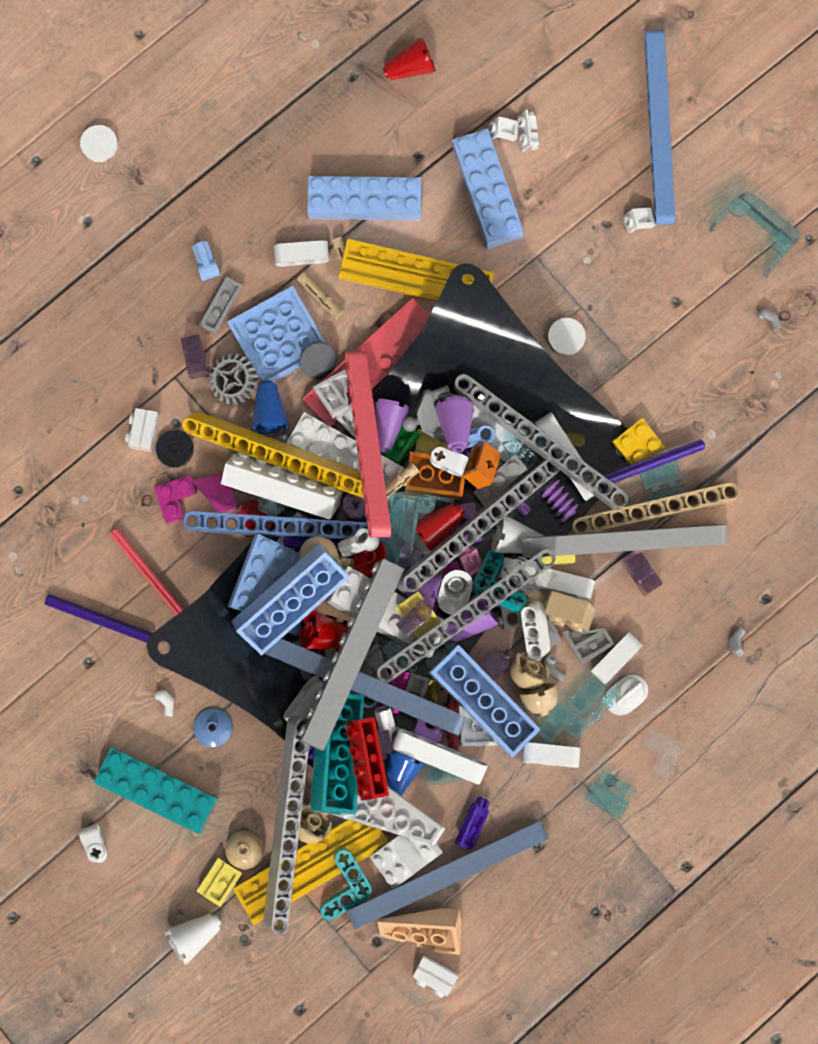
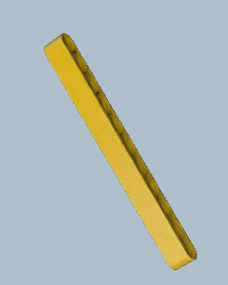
[182,411,364,498]

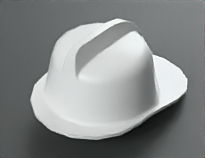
[438,570,473,614]
[605,675,648,715]

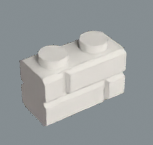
[125,408,159,452]
[412,955,459,998]

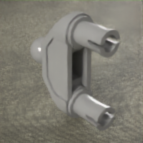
[402,385,451,442]

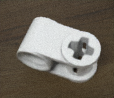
[430,447,469,477]
[78,823,107,863]

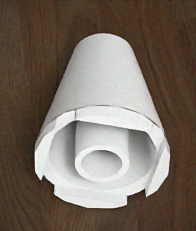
[491,516,544,553]
[164,913,221,965]

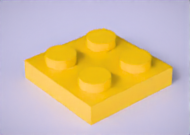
[612,418,666,465]

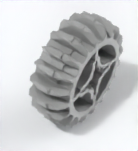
[208,353,259,405]

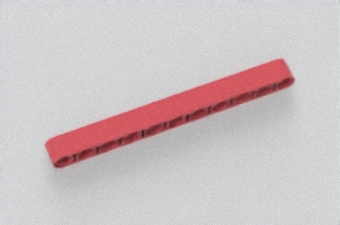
[345,352,391,538]

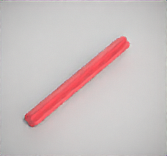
[110,528,184,615]

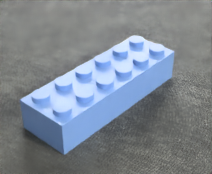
[452,128,524,249]
[308,176,421,221]
[232,543,350,655]
[428,645,541,757]

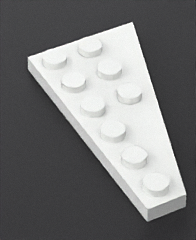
[331,787,445,845]

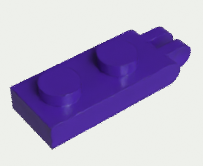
[455,796,490,851]

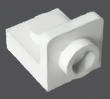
[488,117,518,141]
[623,208,656,233]

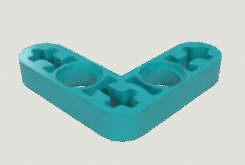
[472,549,527,612]
[320,847,372,920]

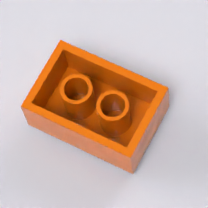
[405,452,466,500]

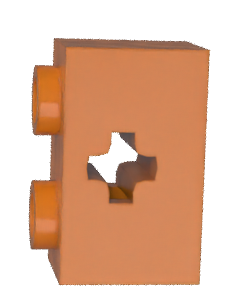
[463,441,501,489]

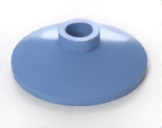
[194,708,233,747]

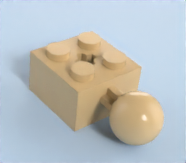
[524,590,596,633]

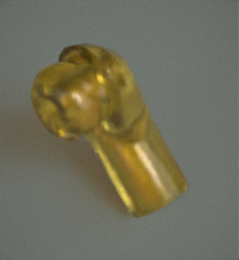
[567,432,585,447]
[427,678,441,703]

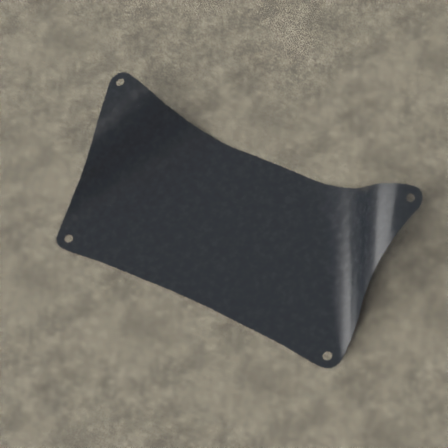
[147,264,629,769]

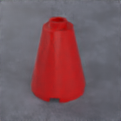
[382,37,436,81]
[410,503,465,551]
[300,611,349,649]

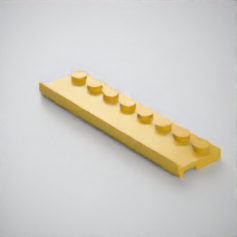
[338,238,494,302]
[233,820,389,925]

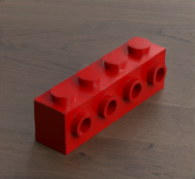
[346,717,389,801]

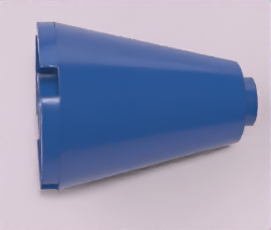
[251,380,289,434]
[385,745,425,796]

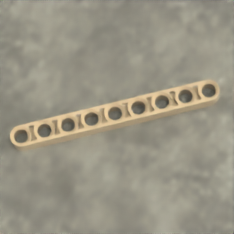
[571,483,739,534]

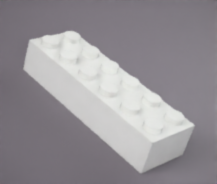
[286,412,404,501]
[221,451,343,520]
[326,566,449,658]

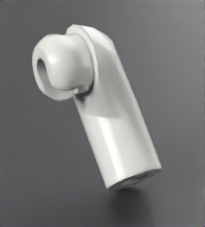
[155,689,174,717]

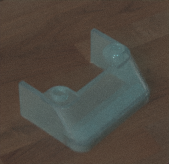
[709,191,800,278]
[382,491,454,576]

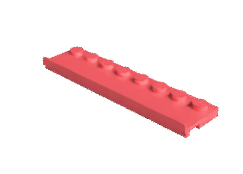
[303,298,430,427]

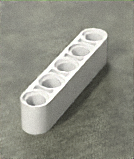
[535,412,602,501]
[499,558,595,600]
[392,729,488,784]

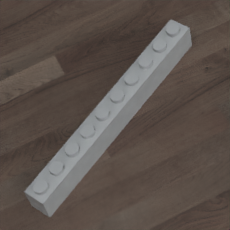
[298,559,404,750]

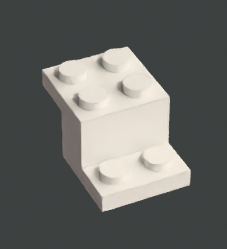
[370,835,443,889]

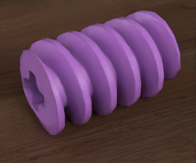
[541,479,579,523]

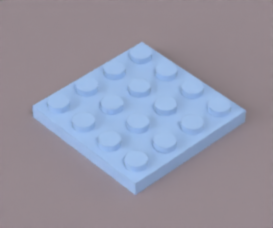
[227,286,326,382]
[228,534,302,636]

